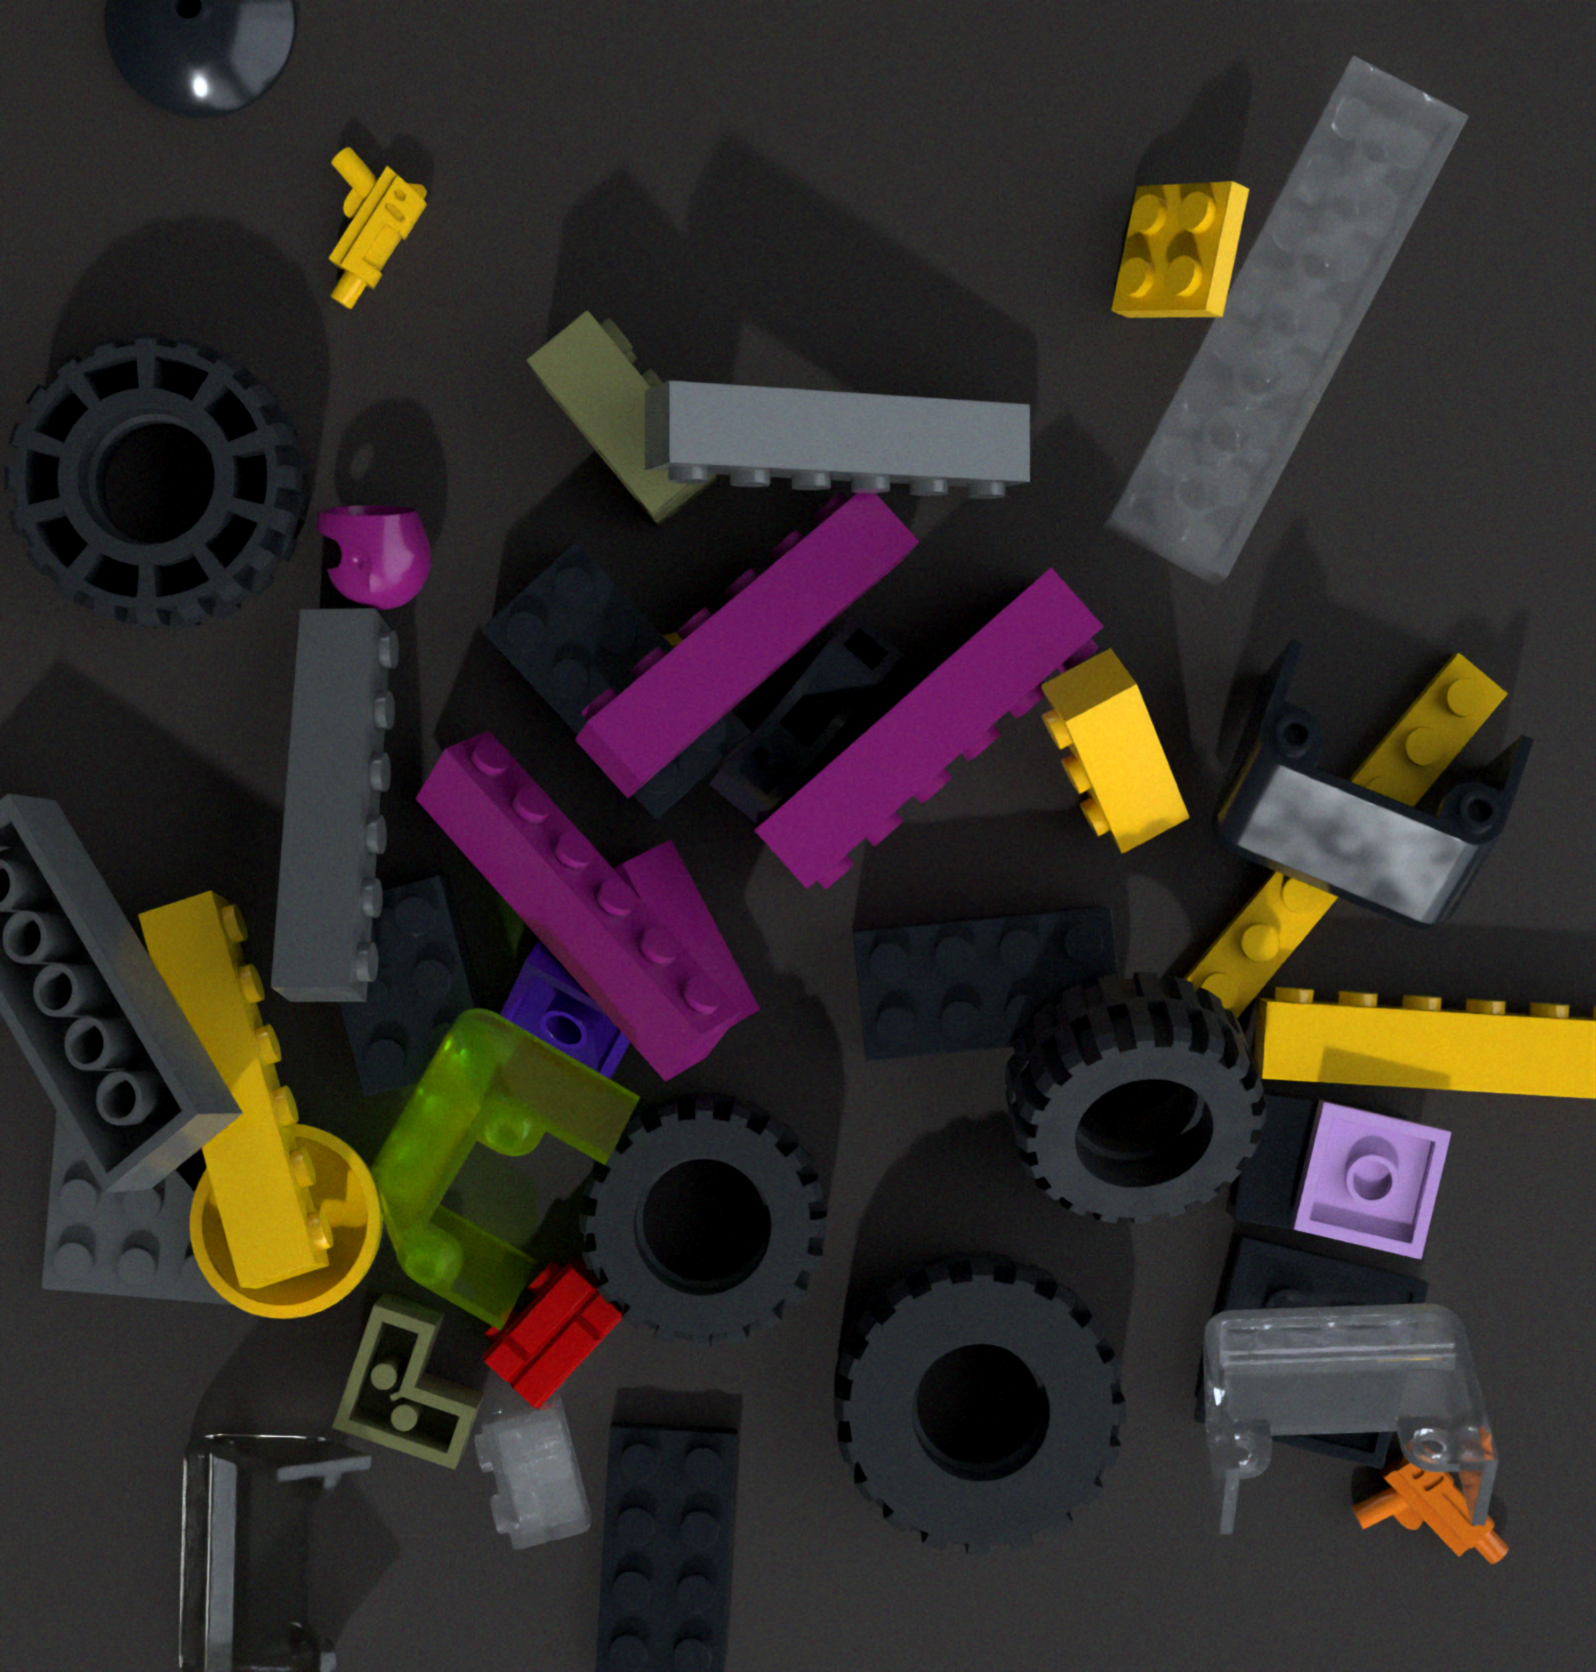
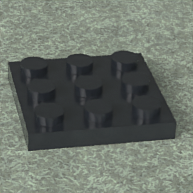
[1193,1233,1430,1469]

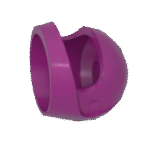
[316,505,432,610]

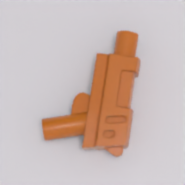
[1351,1443,1509,1564]

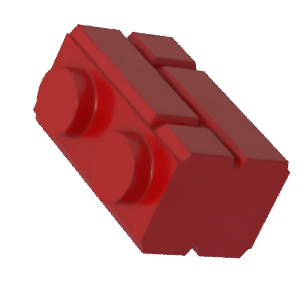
[482,1256,623,1409]

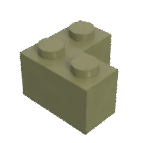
[332,1292,485,1470]

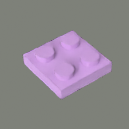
[1289,1099,1452,1259]

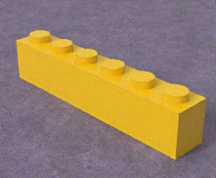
[138,890,333,1289]
[1253,987,1596,1099]

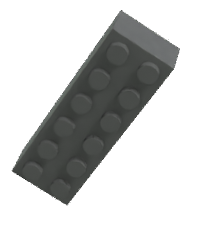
[0,793,243,1193]

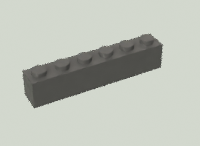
[645,380,1030,499]
[271,608,399,1002]

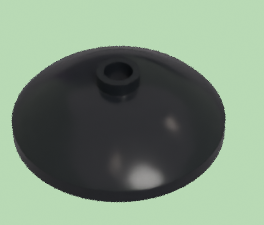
[104,0,297,119]

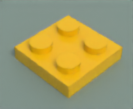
[1111,181,1249,318]

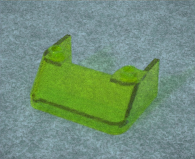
[370,1008,640,1330]

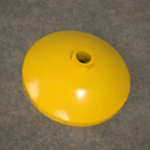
[190,1124,383,1319]

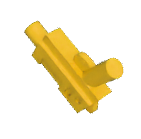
[329,147,427,310]

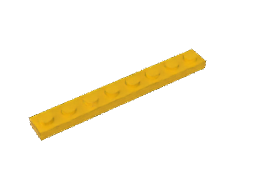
[1179,653,1508,1085]

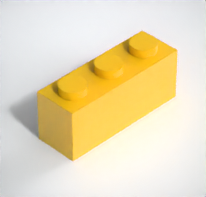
[1041,648,1190,854]

